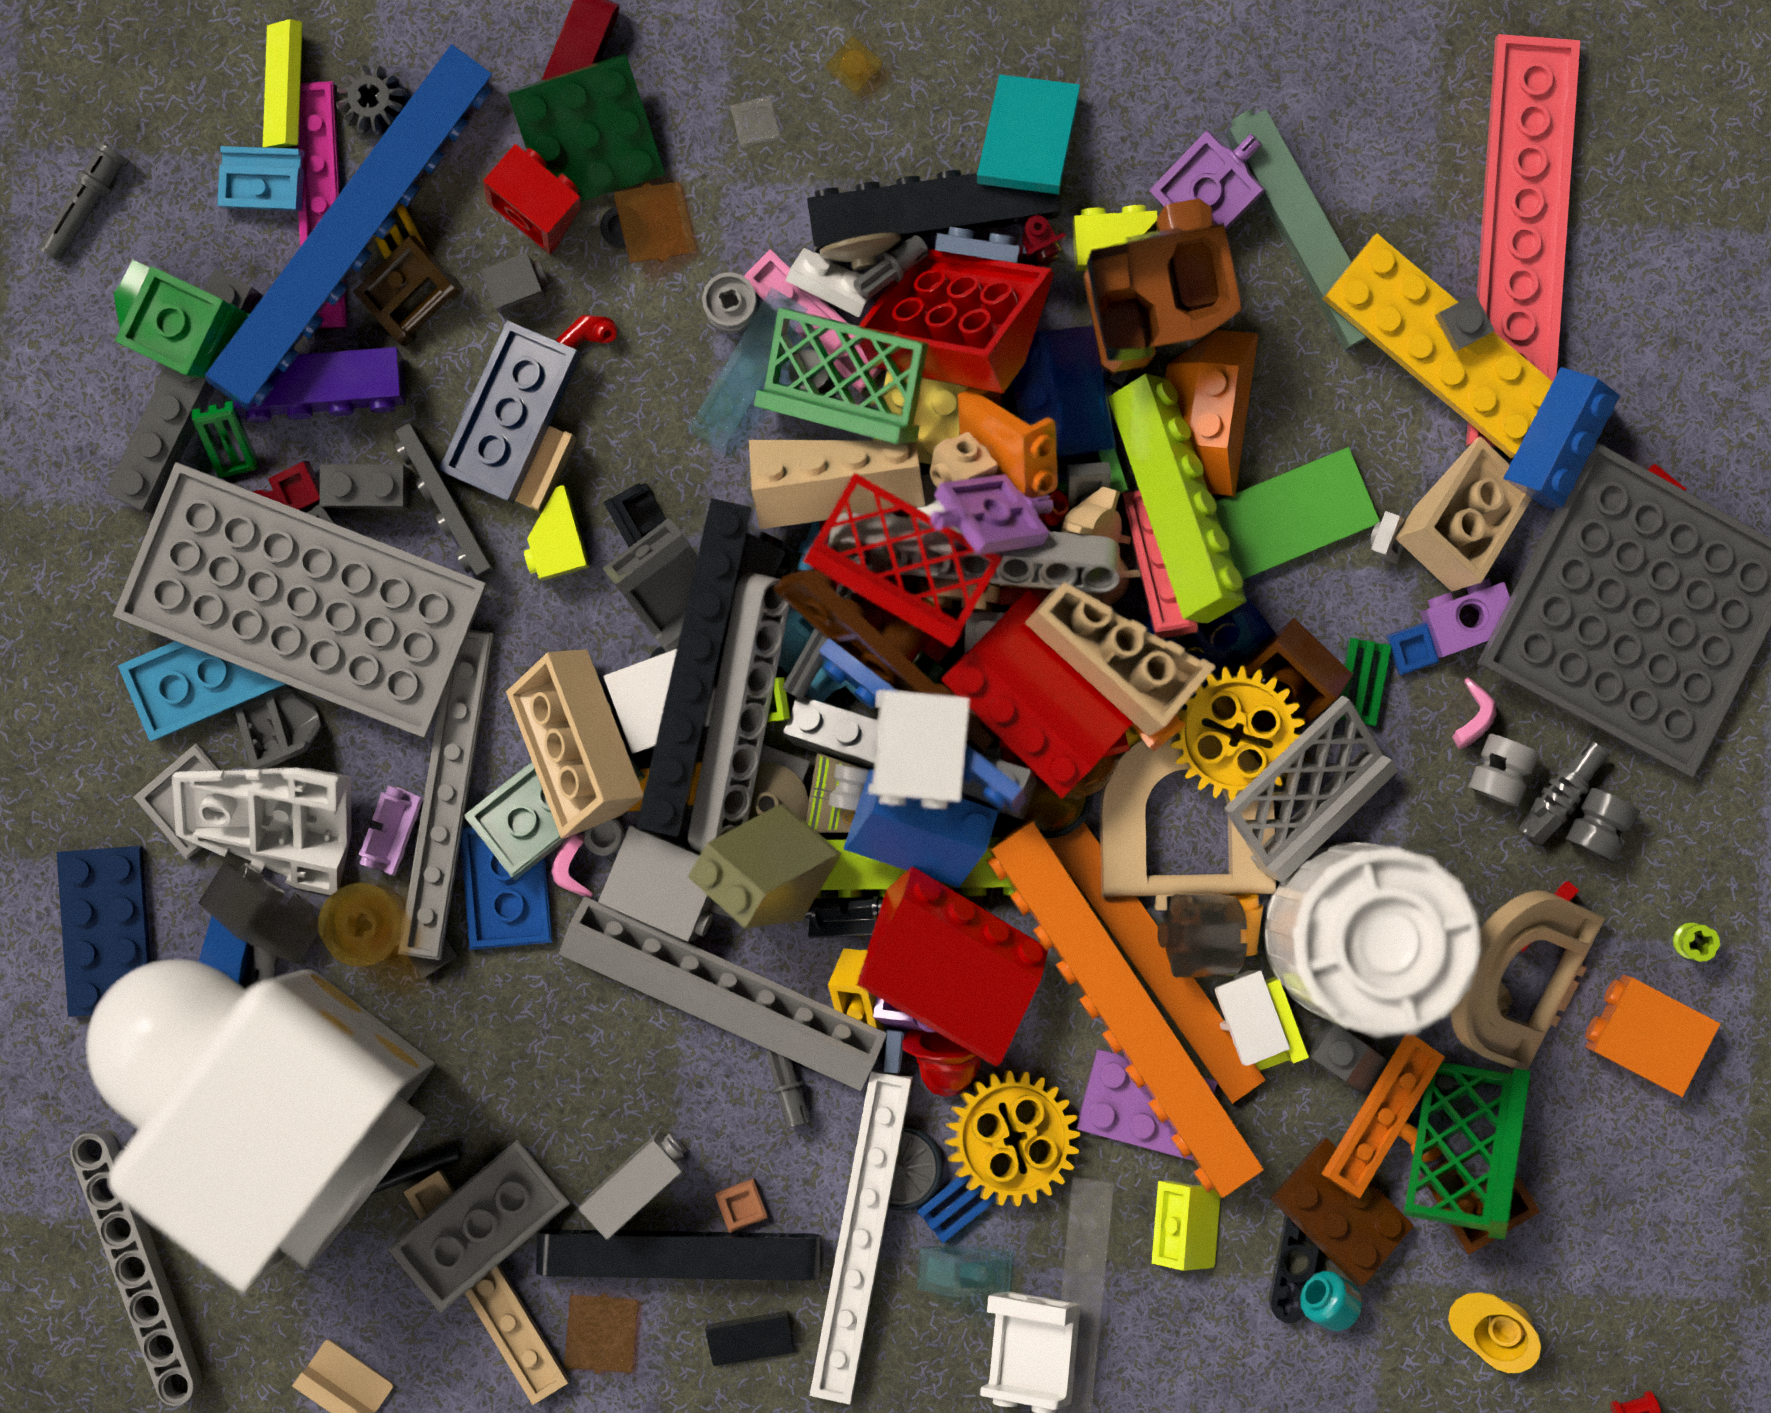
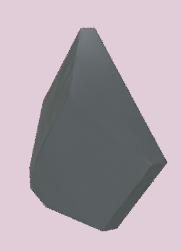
[234,685,322,770]

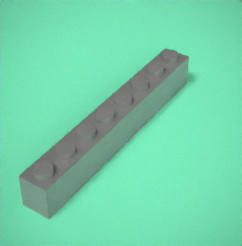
[559,896,887,1091]

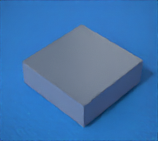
[883,1027,904,1073]

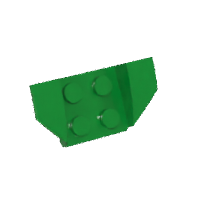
[114,260,250,379]

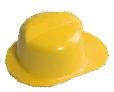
[1448,1292,1541,1373]

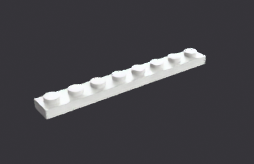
[810,1069,913,1404]

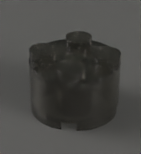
[1157,894,1247,978]

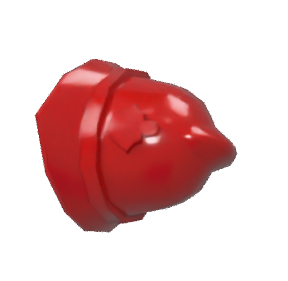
[902,1030,981,1097]

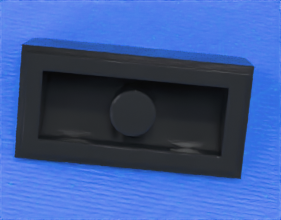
[705,1311,795,1366]

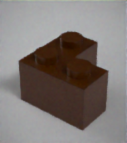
[1419,1158,1540,1255]

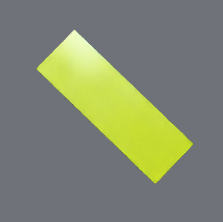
[263,19,303,148]

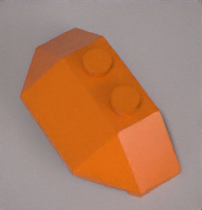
[1165,330,1259,497]

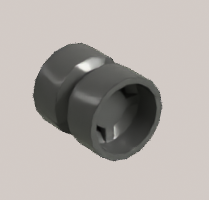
[1565,788,1641,863]

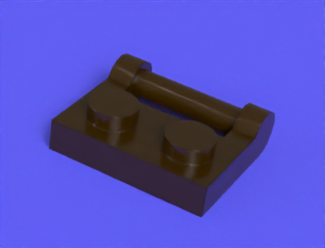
[353,235,464,346]

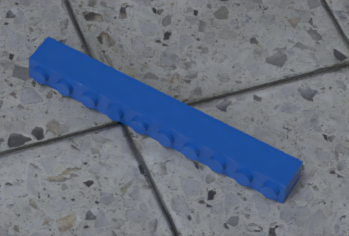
[205,44,493,411]

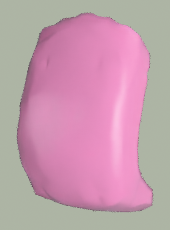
[1452,677,1497,749]
[551,833,593,899]

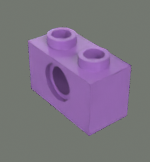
[1420,578,1510,658]

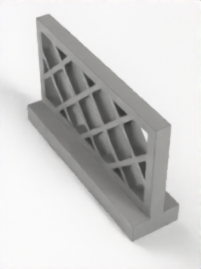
[1224,696,1398,883]

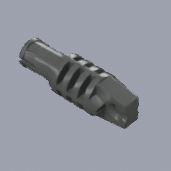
[1519,739,1610,845]

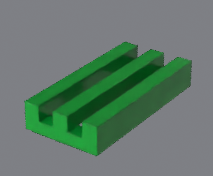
[192,400,259,479]
[1337,637,1391,726]

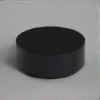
[600,206,642,249]

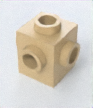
[929,432,998,488]

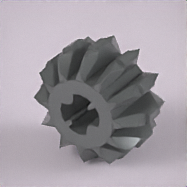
[336,65,407,136]

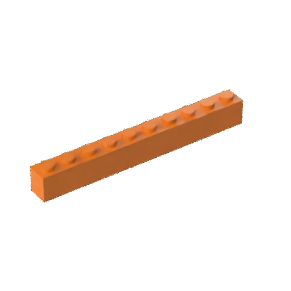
[986,820,1264,1198]

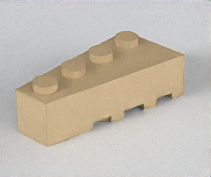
[749,440,925,529]
[1025,582,1216,736]

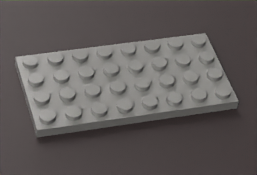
[113,462,487,738]

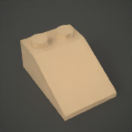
[1395,437,1532,592]

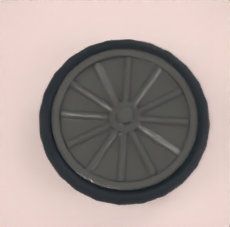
[888,1124,943,1211]

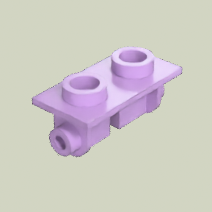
[359,785,423,876]

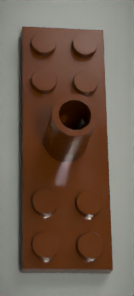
[773,569,994,753]

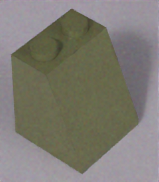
[688,804,842,928]

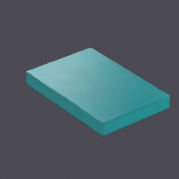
[977,74,1080,194]

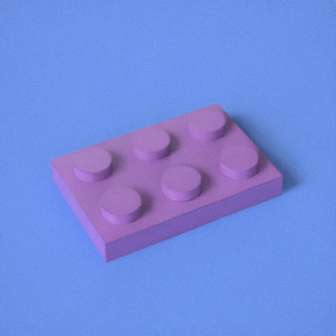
[1075,1048,1217,1161]

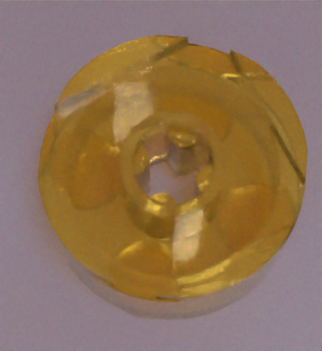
[318,881,406,967]

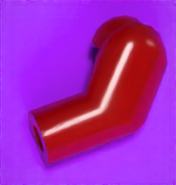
[556,315,618,349]

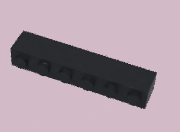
[807,167,1060,253]

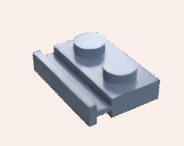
[935,227,1025,263]

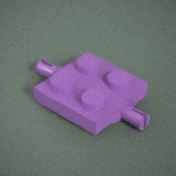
[1149,130,1266,231]
[931,474,1053,555]

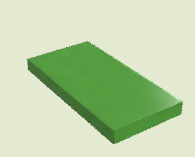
[1215,447,1379,580]

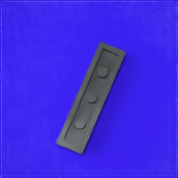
[395,423,495,578]

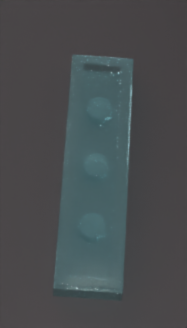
[688,287,808,451]

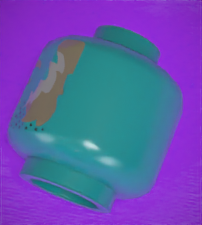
[1300,1271,1363,1332]

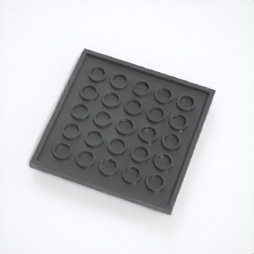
[1477,442,1771,778]

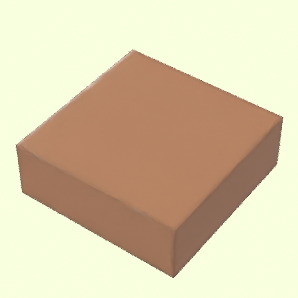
[715,1178,768,1233]

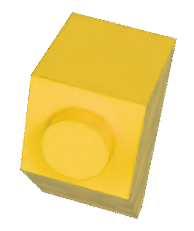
[828,948,885,1032]

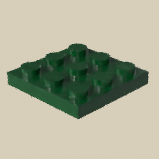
[507,54,665,202]

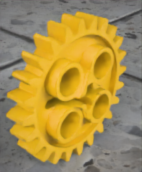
[1170,665,1305,801]
[945,1071,1080,1206]

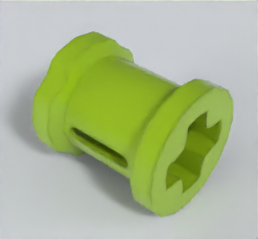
[1673,922,1720,962]

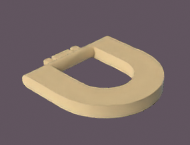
[1099,733,1276,910]
[1451,891,1605,1070]

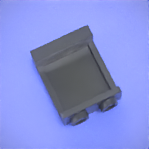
[603,518,698,652]

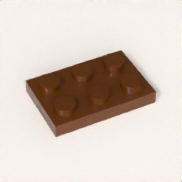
[1270,1137,1414,1287]

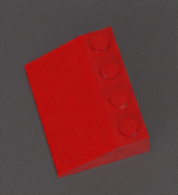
[855,249,1054,393]
[940,589,1133,798]
[856,866,1049,1066]

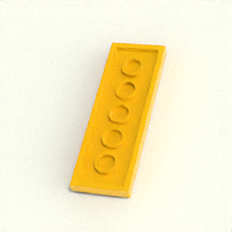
[1322,233,1553,458]

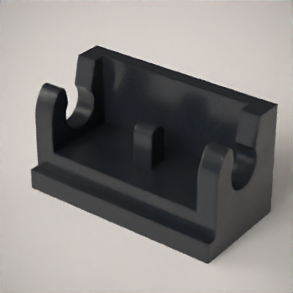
[603,483,666,548]

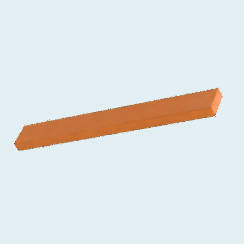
[1044,810,1266,1104]

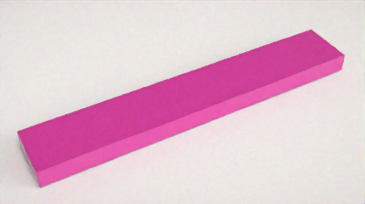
[295,81,348,330]

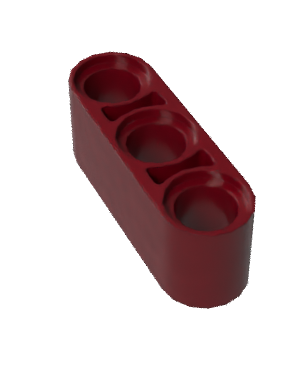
[541,0,620,81]

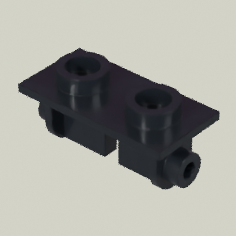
[805,896,884,938]

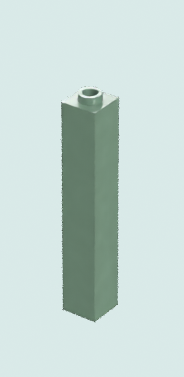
[1225,109,1367,351]

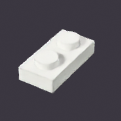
[785,248,871,317]

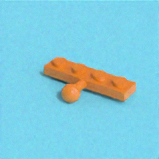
[1321,1033,1445,1199]

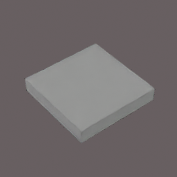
[133,743,222,860]

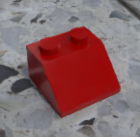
[483,144,581,255]

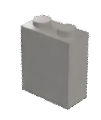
[598,826,713,942]
[578,1130,687,1240]

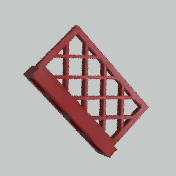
[803,472,1003,647]

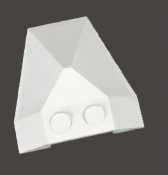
[172,768,351,897]

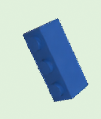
[1503,367,1620,512]
[844,769,999,888]

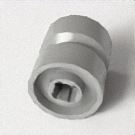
[702,272,758,334]
[1468,734,1540,807]

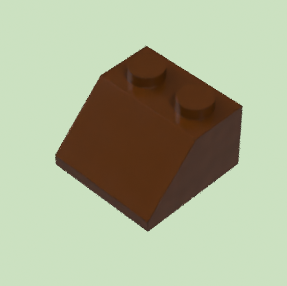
[1235,618,1353,733]

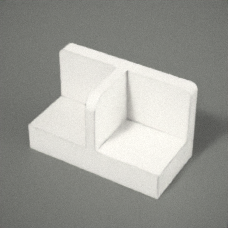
[1215,970,1290,1066]

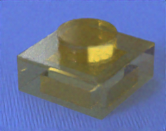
[825,35,883,96]

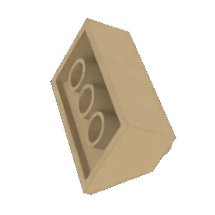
[506,649,644,838]

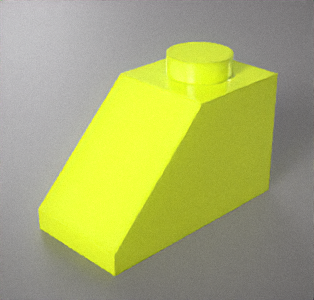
[524,485,590,581]

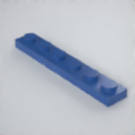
[818,638,1027,813]

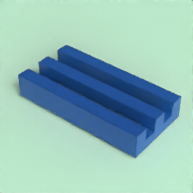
[917,1175,996,1244]

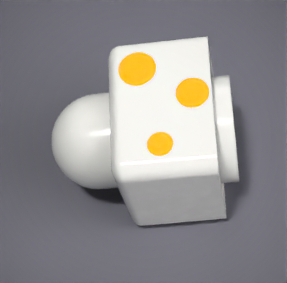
[86,959,435,1293]

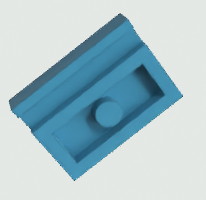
[217,146,305,211]

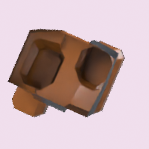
[1083,198,1242,375]

